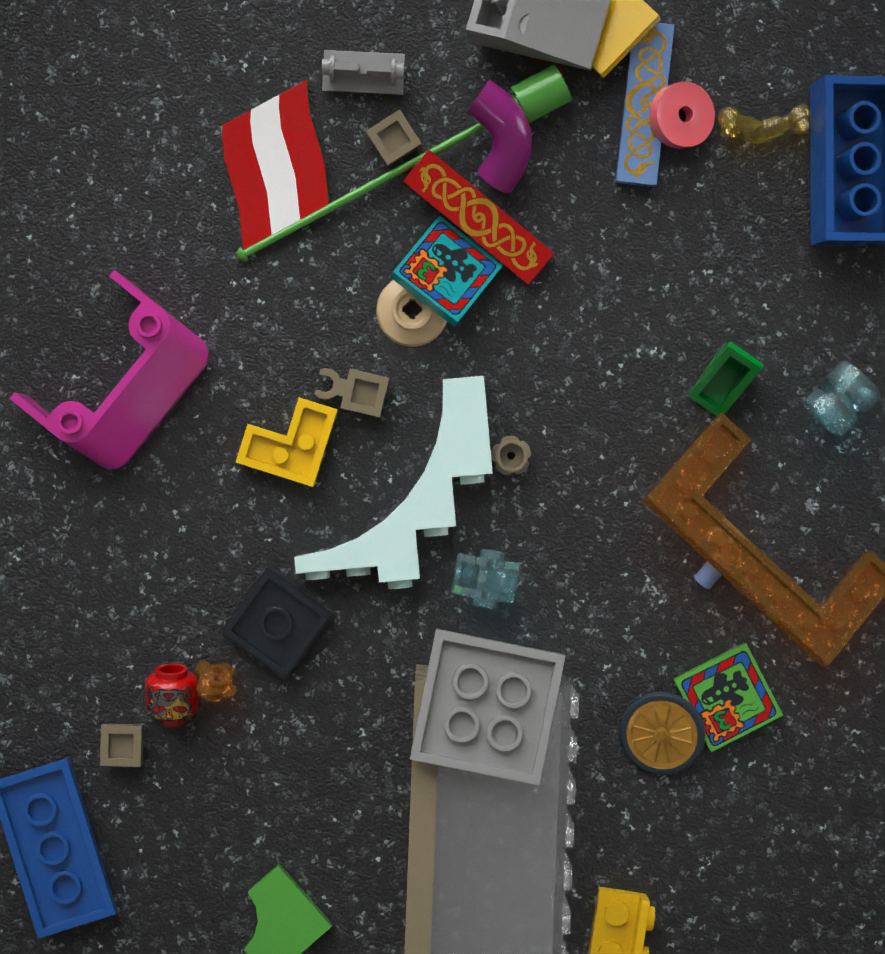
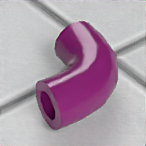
[466,79,532,193]

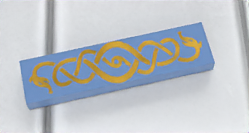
[615,23,674,187]

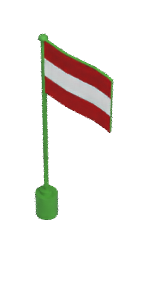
[222,64,572,262]

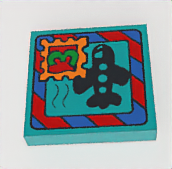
[390,215,503,327]

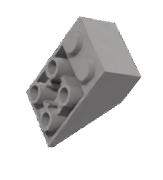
[466,0,611,71]

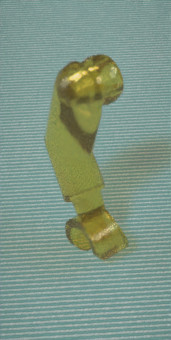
[718,104,811,144]

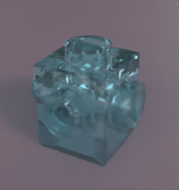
[451,548,520,609]

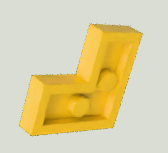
[236,397,338,487]

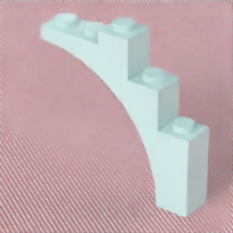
[294,376,493,589]

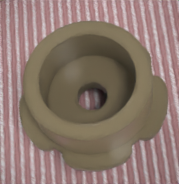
[491,436,531,475]

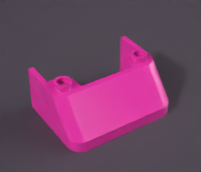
[9,270,209,469]

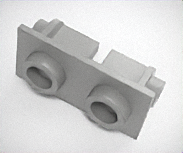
[322,50,405,95]

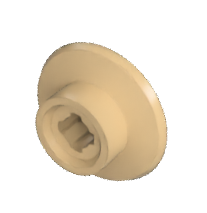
[376,280,447,347]

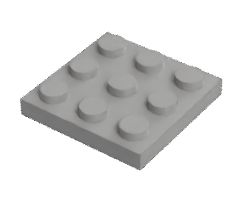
[410,629,565,785]

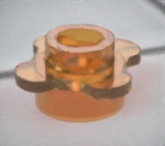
[195,661,236,701]

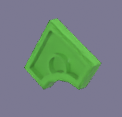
[244,864,332,954]

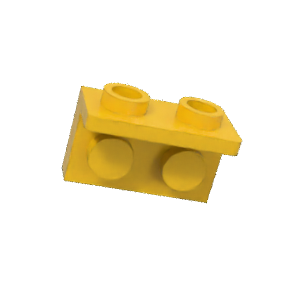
[588,886,655,954]

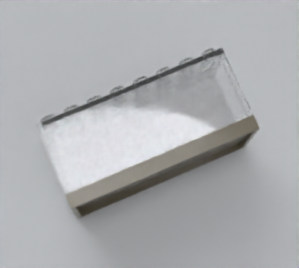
[404,664,579,954]

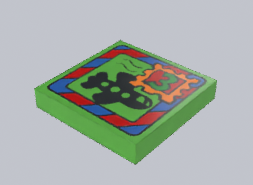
[673,642,783,752]

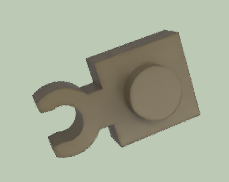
[314,368,390,418]

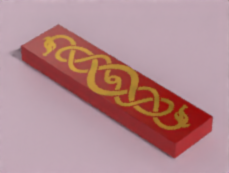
[403,149,554,285]

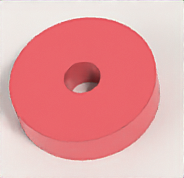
[649,81,715,149]

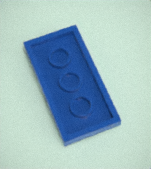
[0,757,118,939]

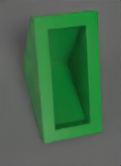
[688,341,764,419]

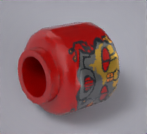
[145,663,199,727]

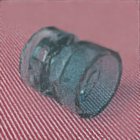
[803,360,881,438]

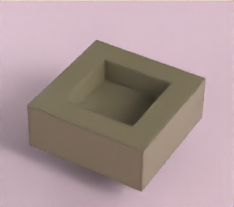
[366,109,422,167]
[100,723,144,767]

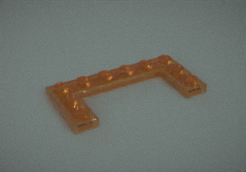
[642,412,885,668]

